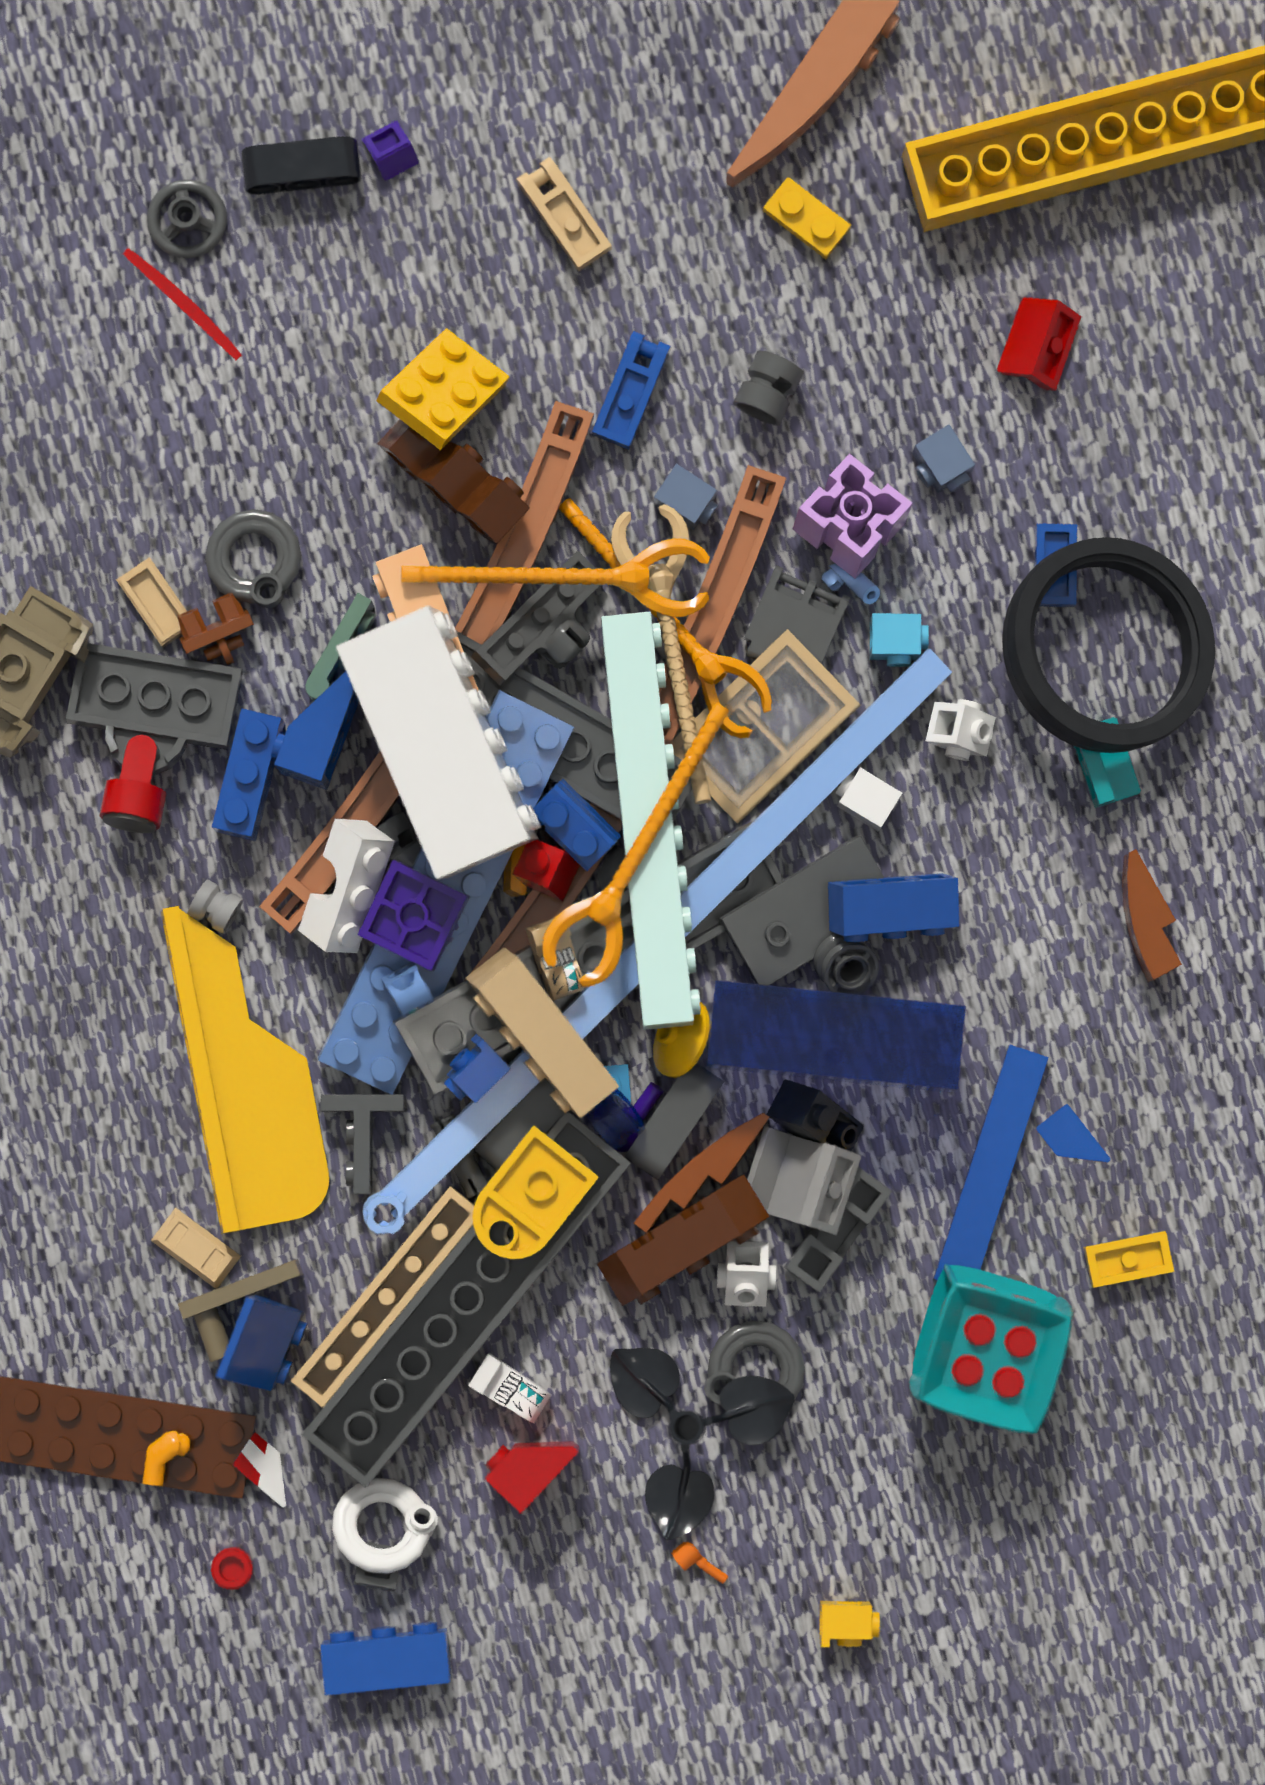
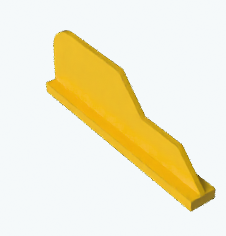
[161,906,329,1234]

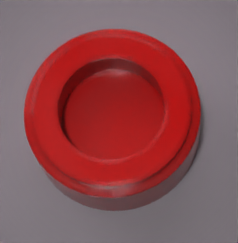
[211,1547,254,1590]

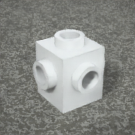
[925,699,996,761]
[717,1241,776,1307]

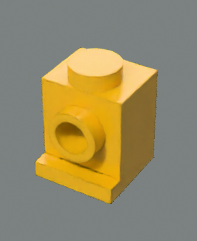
[819,1601,880,1647]

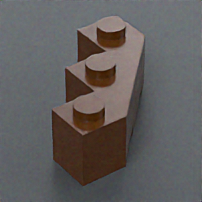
[377,419,530,544]
[597,1174,770,1306]

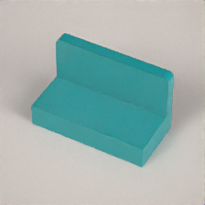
[1074,717,1141,808]

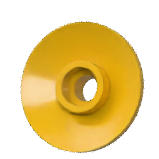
[653,1001,710,1078]

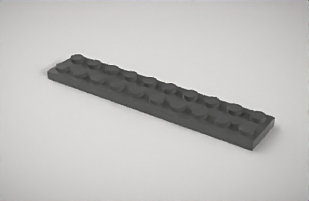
[393,822,783,1095]

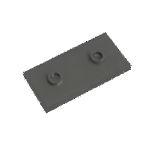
[719,835,884,990]

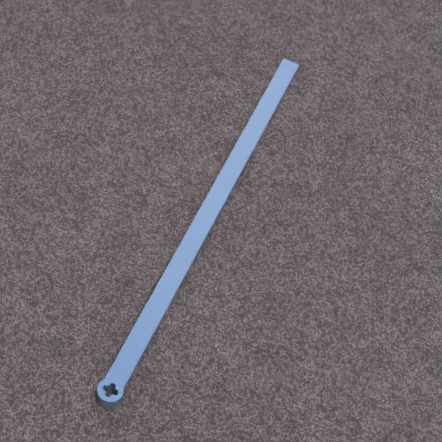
[362,649,952,1234]

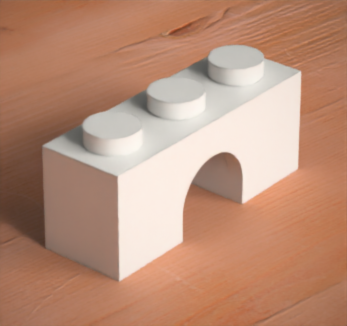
[298,818,395,953]

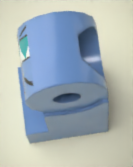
[381,962,434,1018]

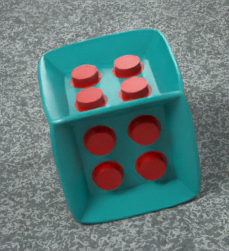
[909,1264,1073,1434]

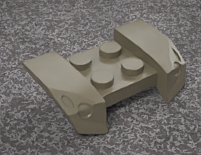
[0,586,94,758]

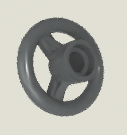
[147,180,227,258]

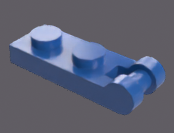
[592,331,671,450]

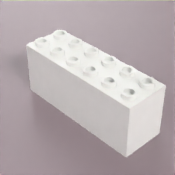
[336,605,540,879]

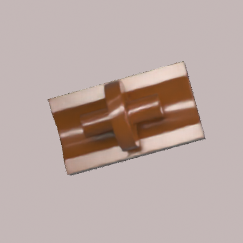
[178,593,254,666]

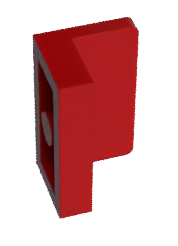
[997,297,1082,391]

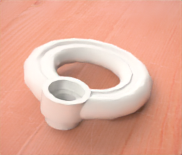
[332,1478,438,1574]

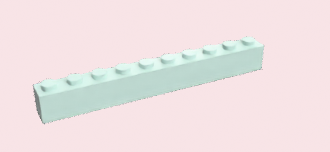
[601,611,701,1030]

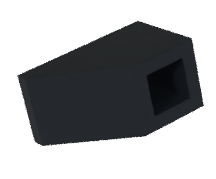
[766,1079,864,1152]

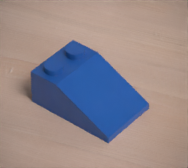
[271,671,359,790]
[216,1294,308,1391]

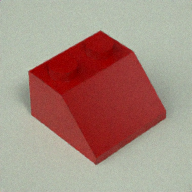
[484,1441,580,1513]

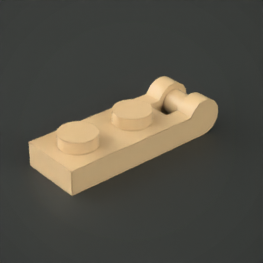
[516,157,612,272]

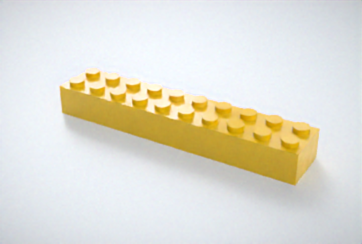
[902,45,1265,232]

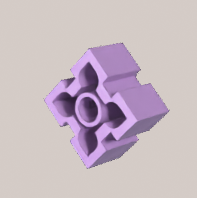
[792,454,913,579]

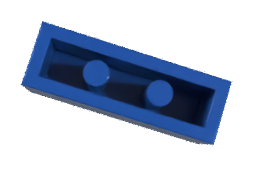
[212,708,285,842]
[828,873,959,942]
[320,1622,452,1696]

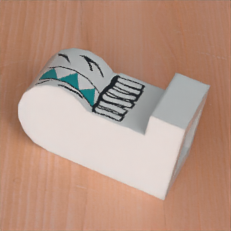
[468,1352,552,1423]

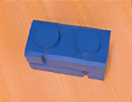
[533,779,621,871]

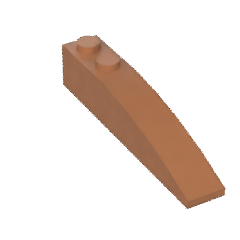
[726,0,901,187]

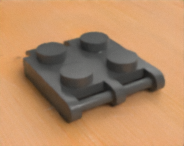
[744,565,851,681]

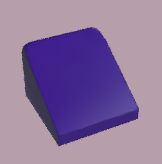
[362,120,419,181]

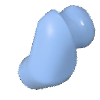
[821,563,880,604]

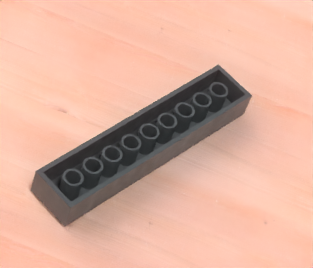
[301,1112,631,1488]

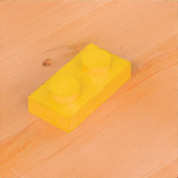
[763,177,851,260]
[1083,1231,1174,1288]

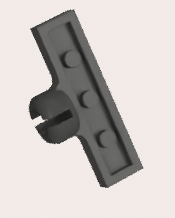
[471,551,600,686]

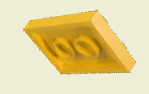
[376,328,510,450]

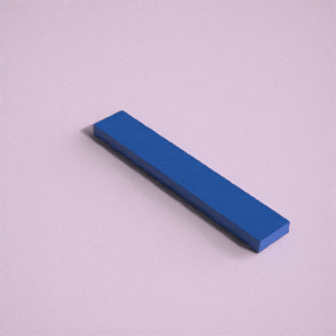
[933,1045,1049,1280]

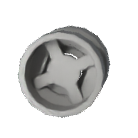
[187,879,244,935]

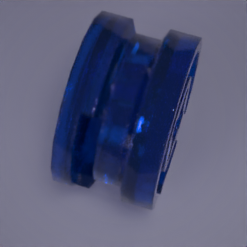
[586,1089,645,1150]

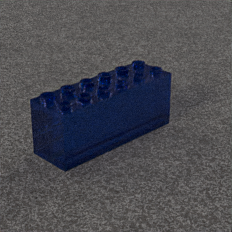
[705,980,966,1093]

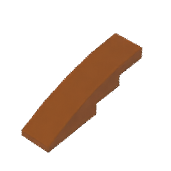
[633,1113,770,1233]

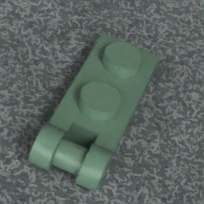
[305,593,376,702]

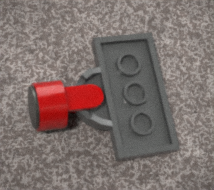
[65,643,243,833]

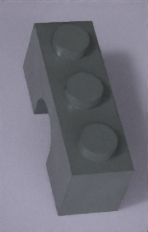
[784,1167,892,1293]

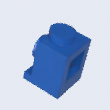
[444,1034,511,1104]

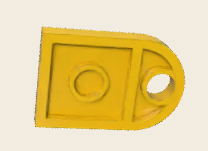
[473,1125,599,1259]

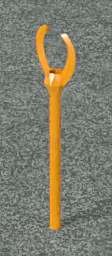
[559,498,772,739]
[401,538,710,617]
[542,703,729,987]

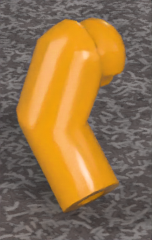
[142,1431,190,1486]

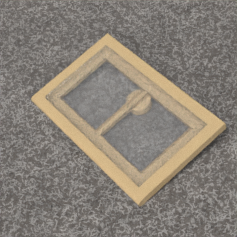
[671,629,861,824]

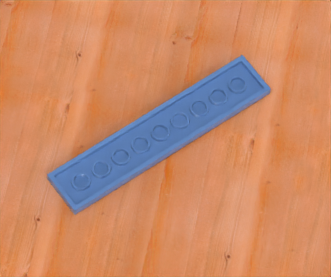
[318,690,574,1094]

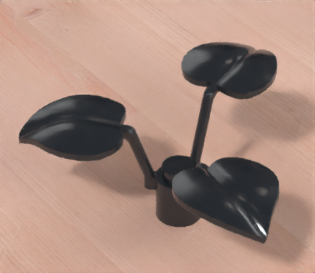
[610,1348,795,1540]

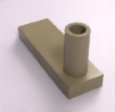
[178,1259,303,1363]

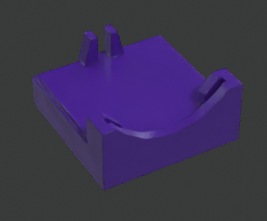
[357,860,470,971]

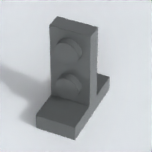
[321,1094,406,1194]

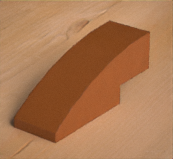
[1122,849,1182,983]

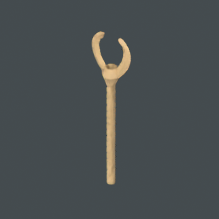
[611,504,711,804]

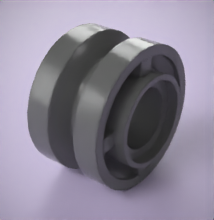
[813,933,879,998]

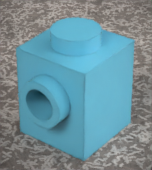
[870,613,929,667]

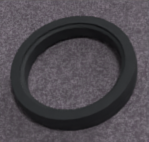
[1002,537,1215,753]

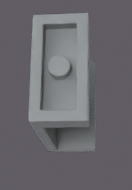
[747,1126,861,1235]

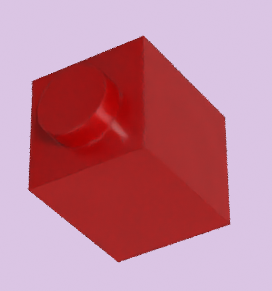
[512,840,580,902]

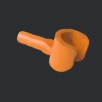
[671,1541,728,1584]

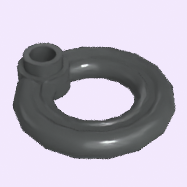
[205,509,302,609]
[704,1320,805,1405]

